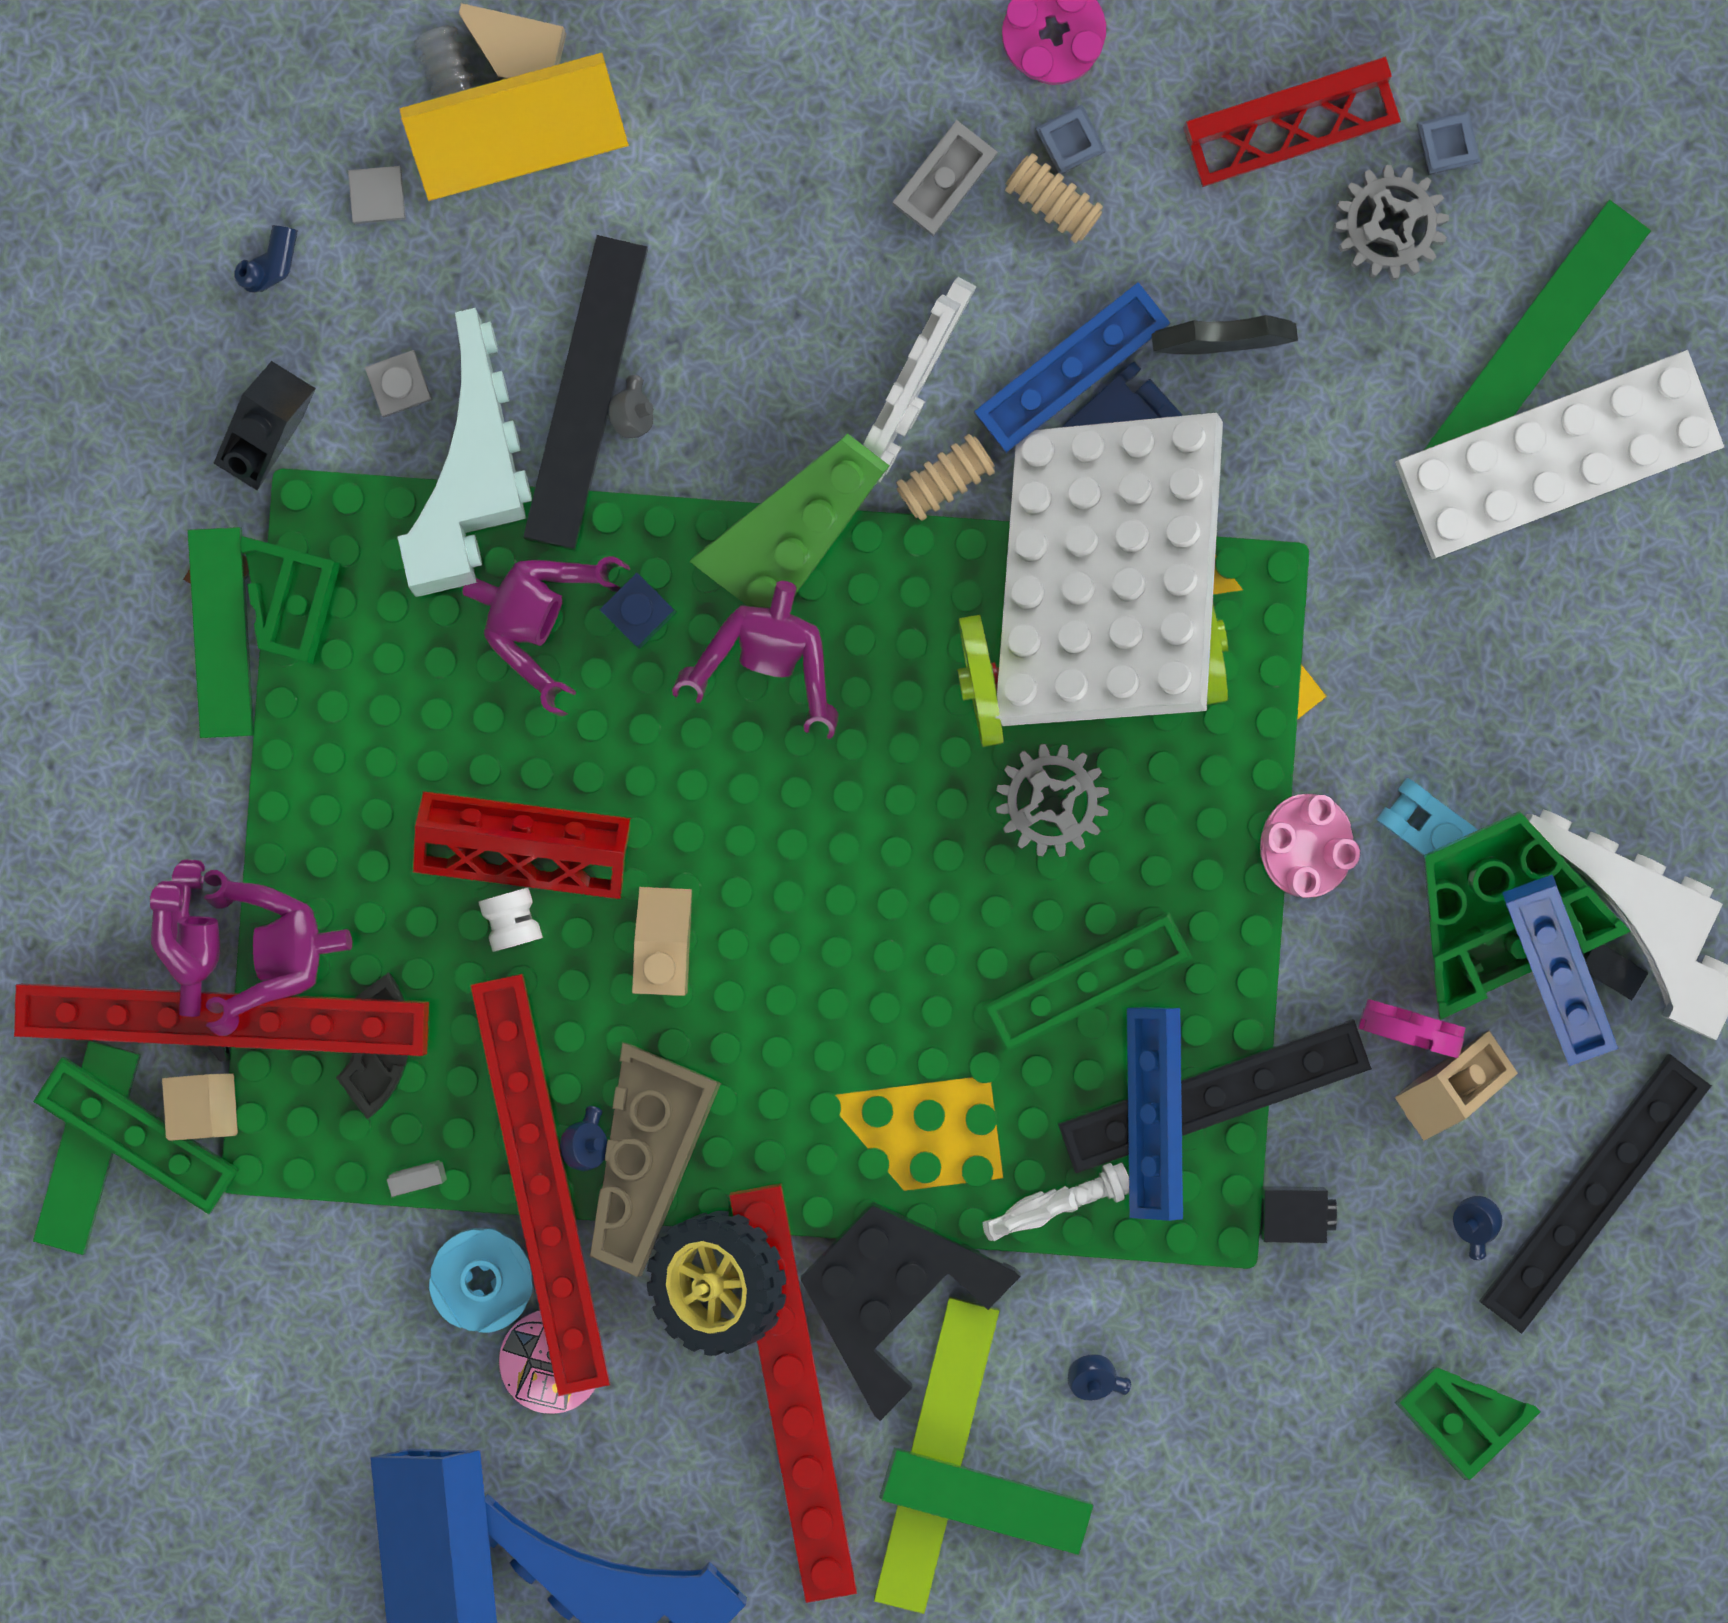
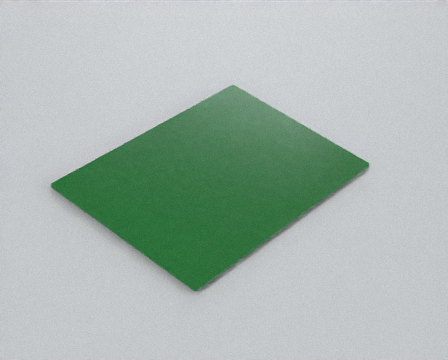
[223,468,1309,1269]

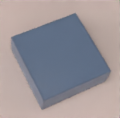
[1035,105,1106,175]
[1417,111,1480,175]

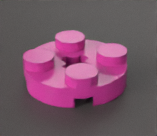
[1002,0,1106,85]
[1358,999,1466,1058]

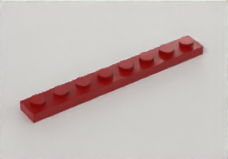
[471,974,611,1396]
[14,983,429,1056]
[729,1183,857,1603]

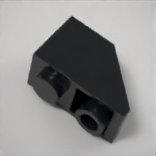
[214,361,316,491]

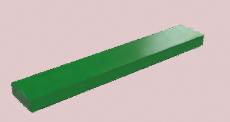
[1422,199,1651,451]

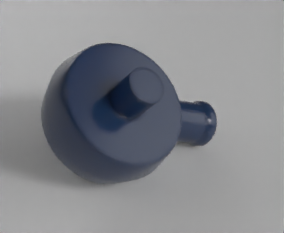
[560,1106,607,1171]
[1453,1196,1503,1260]
[1068,1354,1131,1401]

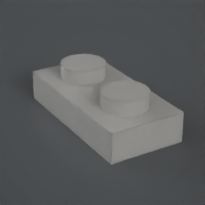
[892,120,998,237]

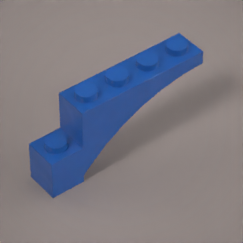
[485,1494,747,1623]

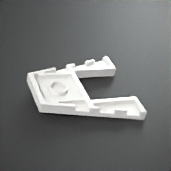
[863,277,976,483]

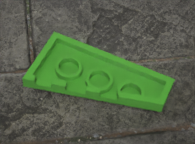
[689,433,890,608]

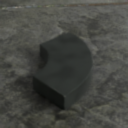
[1151,315,1298,354]
[336,972,408,1119]

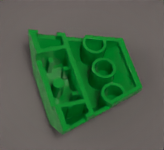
[1423,811,1631,1020]

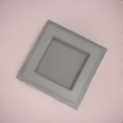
[348,166,406,224]
[387,1160,447,1197]

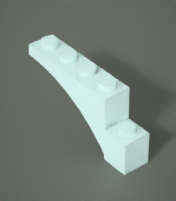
[397,308,532,597]

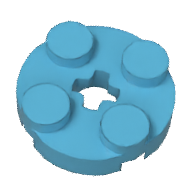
[429,1228,534,1333]

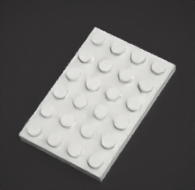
[995,413,1223,726]

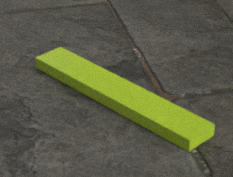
[874,1297,1000,1614]

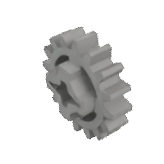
[1333,165,1449,281]
[996,744,1109,857]

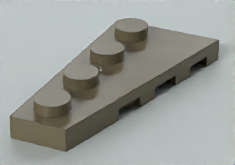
[590,1043,721,1277]

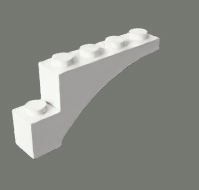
[1526,809,1728,1040]

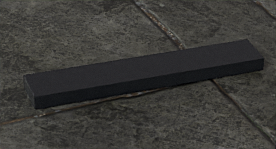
[523,235,648,551]
[1058,1019,1372,1173]
[1479,1054,1712,1334]

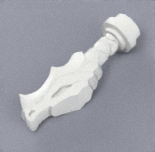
[982,1163,1129,1241]

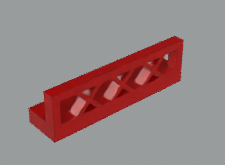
[1183,56,1401,187]
[413,791,631,899]

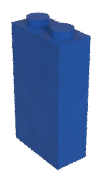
[370,1449,497,1623]

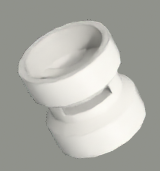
[479,887,543,952]

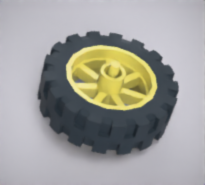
[647,1211,786,1356]

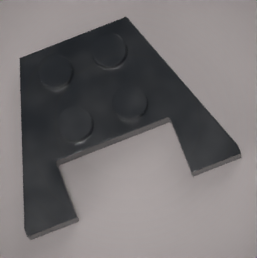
[801,1202,1021,1421]

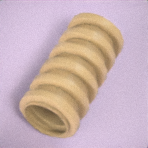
[1005,153,1103,243]
[896,434,995,521]

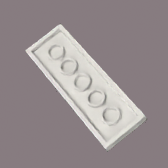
[1395,350,1724,559]

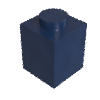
[600,573,677,649]

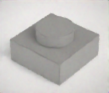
[365,350,432,418]

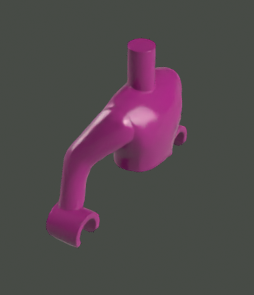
[463,556,630,716]
[672,581,839,739]
[150,859,220,1017]
[203,870,352,1036]

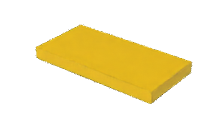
[399,52,629,201]
[835,1077,1003,1191]

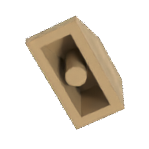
[459,3,566,80]
[632,887,692,996]
[1395,1031,1518,1141]

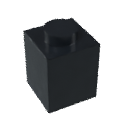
[1260,1186,1337,1243]

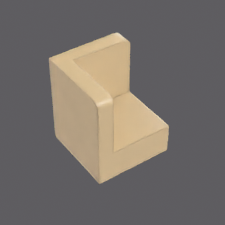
[162,1073,238,1141]

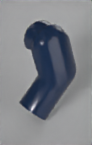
[234,225,298,293]

